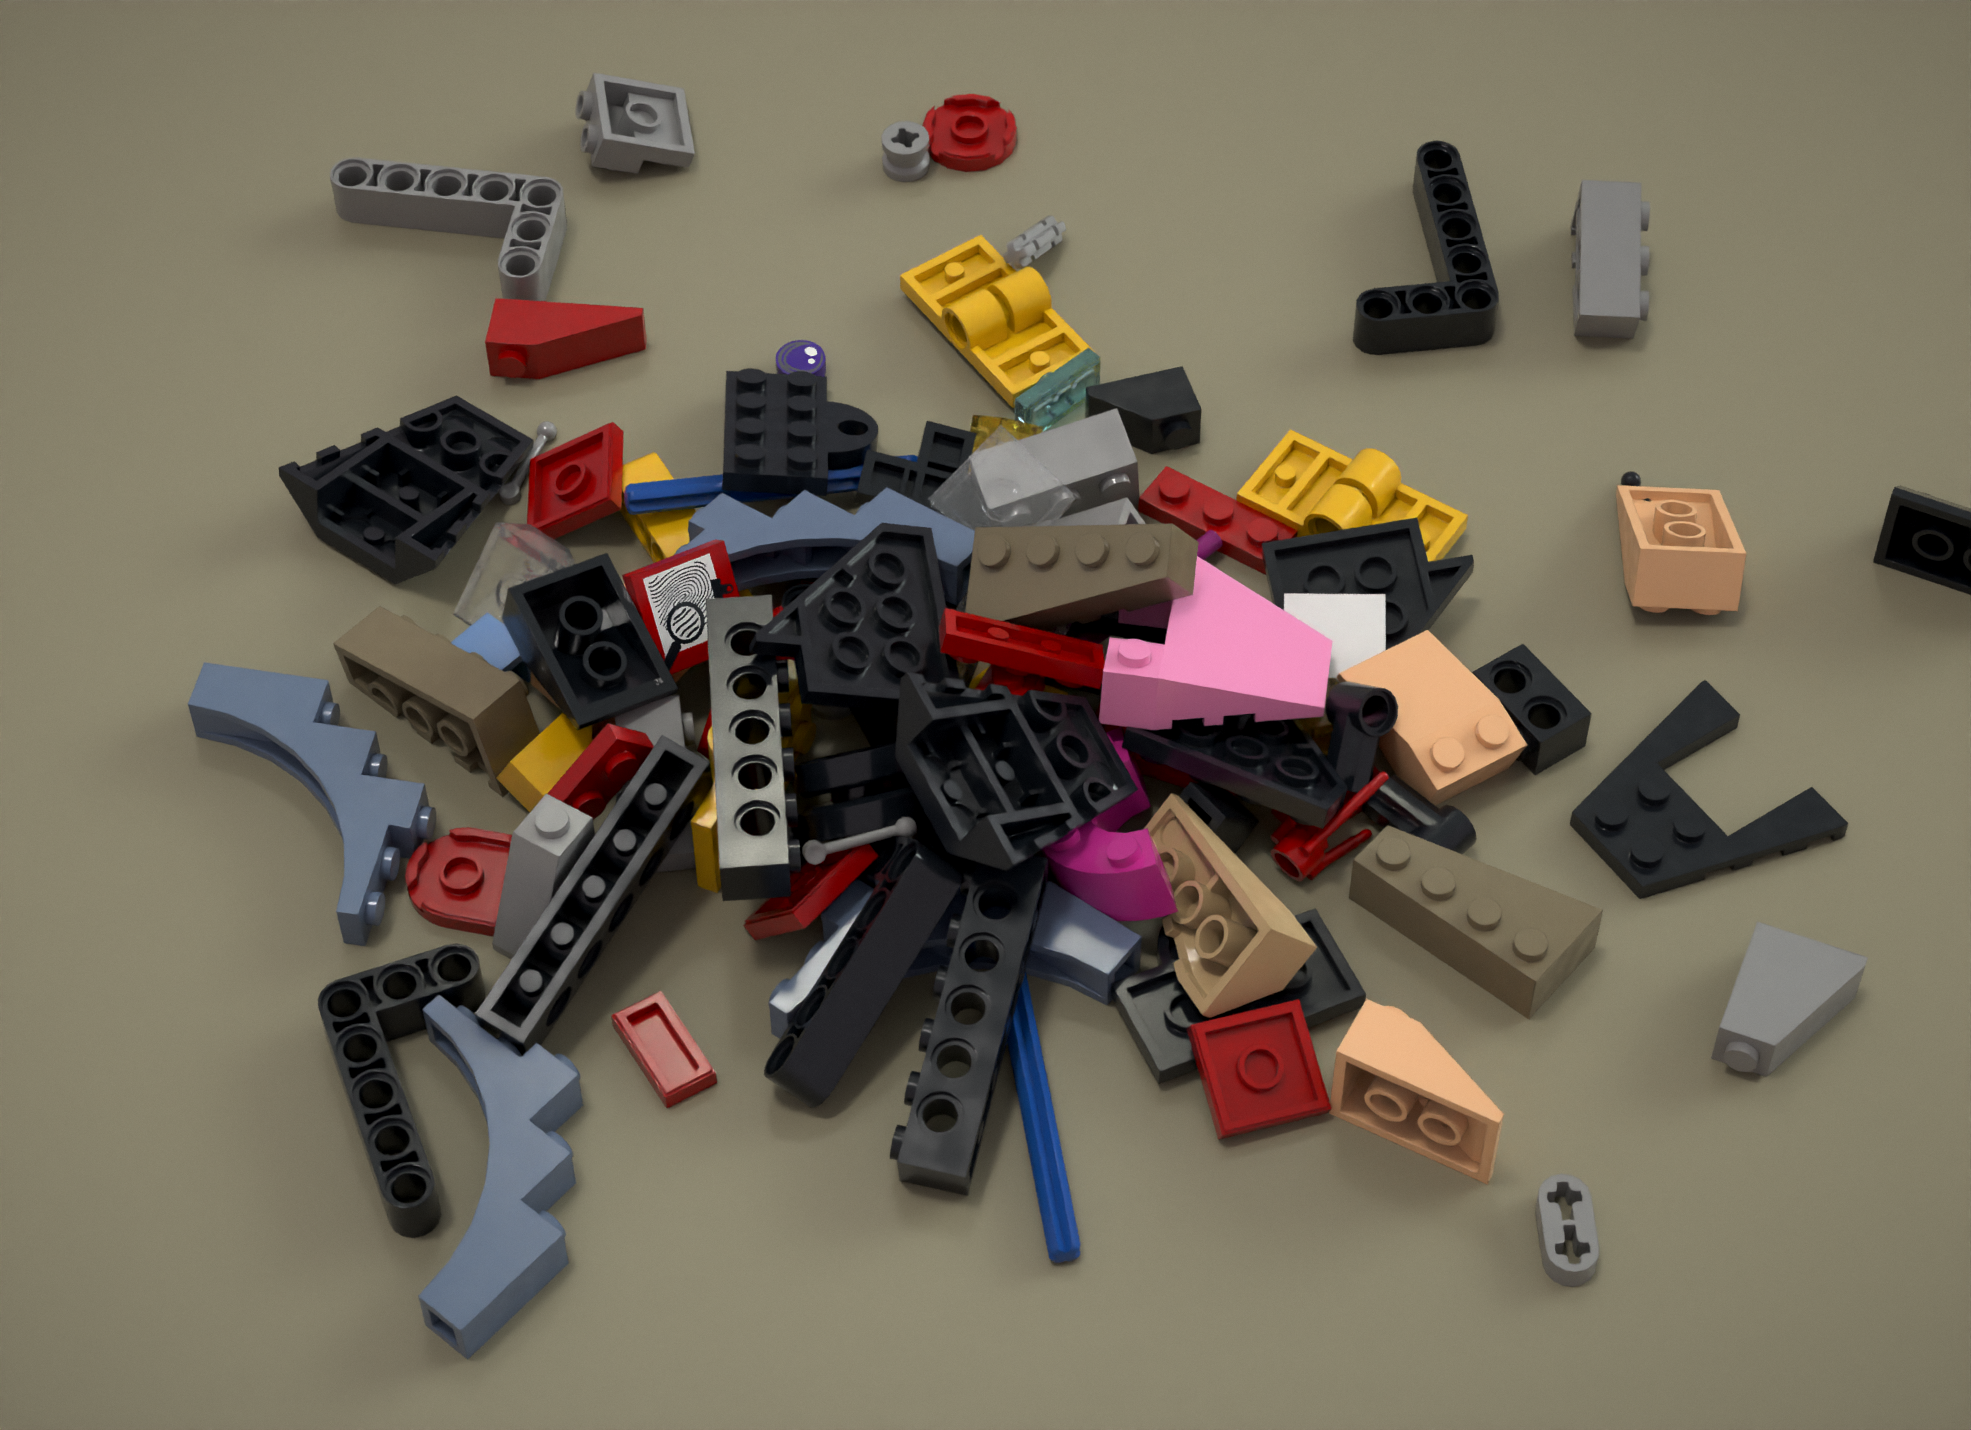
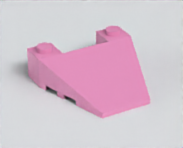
[1099,556,1333,730]

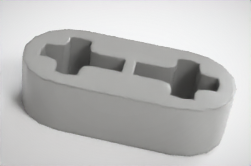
[1535,1174,1599,1287]

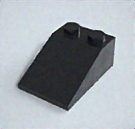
[502,553,678,731]

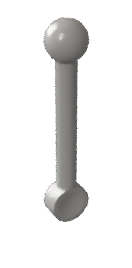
[499,421,557,505]
[802,817,917,865]

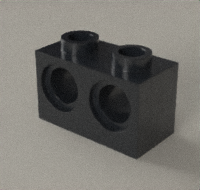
[1472,644,1592,775]

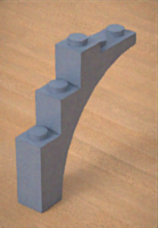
[674,487,975,606]
[188,662,436,946]
[768,878,1142,1039]
[418,995,583,1360]

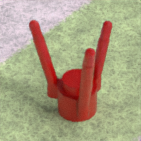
[1270,771,1389,881]

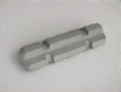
[1003,216,1066,269]

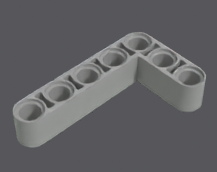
[330,157,567,301]

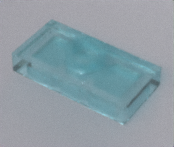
[1015,348,1101,439]

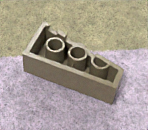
[965,524,1198,632]
[333,606,540,797]
[1349,825,1603,1019]

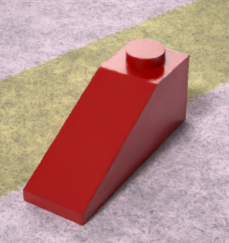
[485,298,647,379]

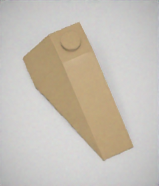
[1144,793,1317,1018]

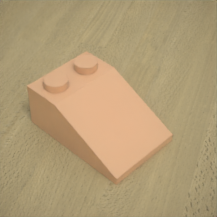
[1616,485,1746,615]
[1336,630,1527,806]
[1329,999,1504,1184]

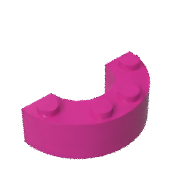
[1041,727,1178,921]

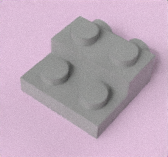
[576,73,695,174]

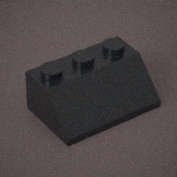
[1873,485,1971,595]

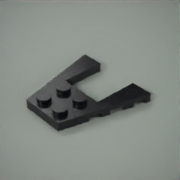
[1570,680,1848,899]

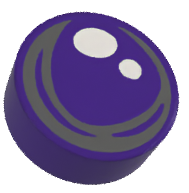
[776,340,826,376]

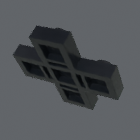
[854,421,989,531]

